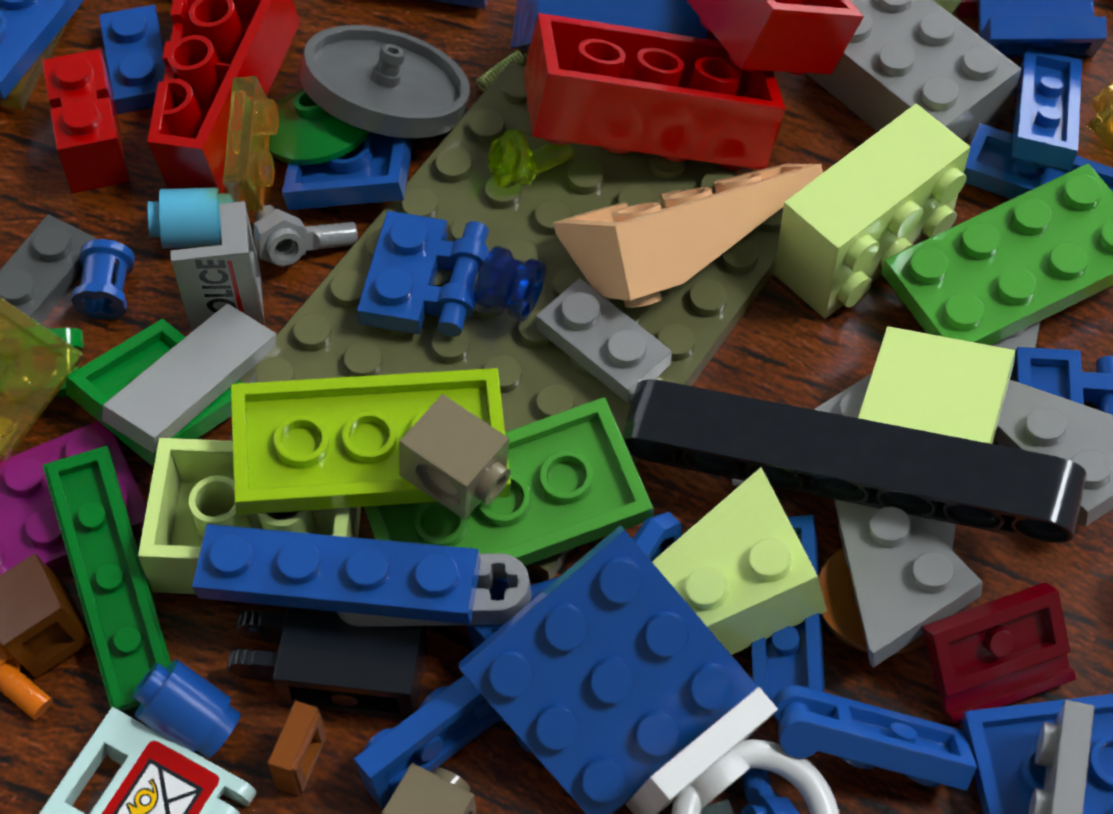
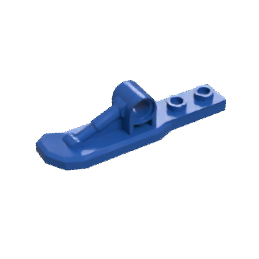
[354,512,682,809]

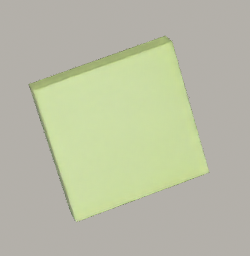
[858,326,1015,444]

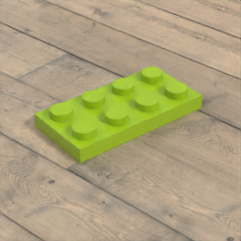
[231,368,511,515]

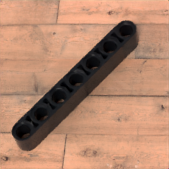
[622,379,1087,543]

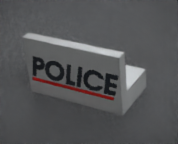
[171,201,264,331]

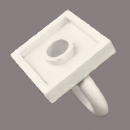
[625,687,839,814]

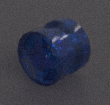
[474,245,546,321]

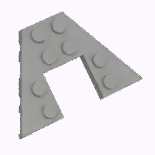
[814,373,1113,668]

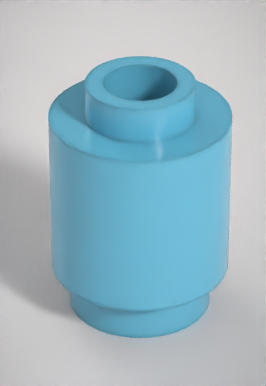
[148,188,235,249]

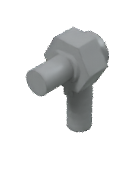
[254,205,358,268]

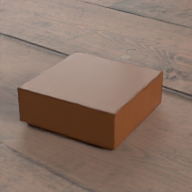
[268,701,327,796]

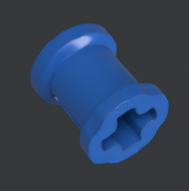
[71,239,135,320]

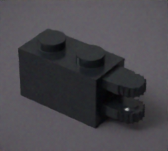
[227,607,428,720]

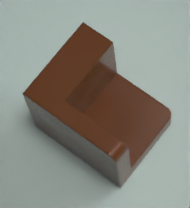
[0,553,92,678]

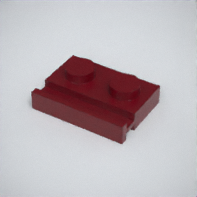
[922,582,1076,725]

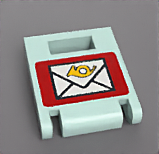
[39,707,257,814]

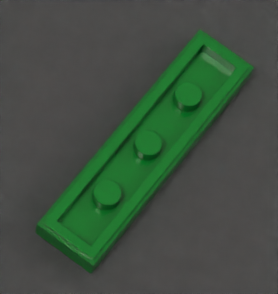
[42,446,171,715]

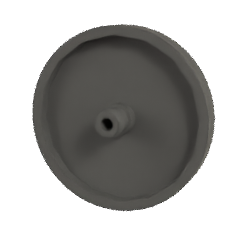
[299,25,470,138]

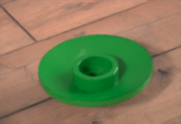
[261,88,371,165]

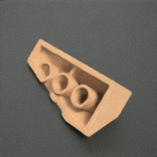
[553,164,823,308]

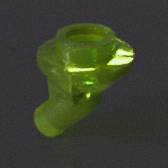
[488,129,576,189]

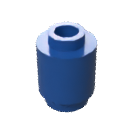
[132,659,241,759]

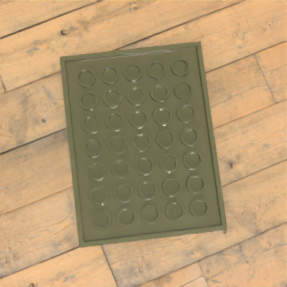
[239,61,783,581]

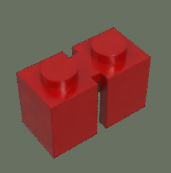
[42,49,130,194]

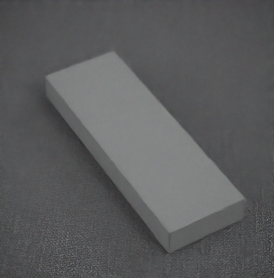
[102,303,277,453]

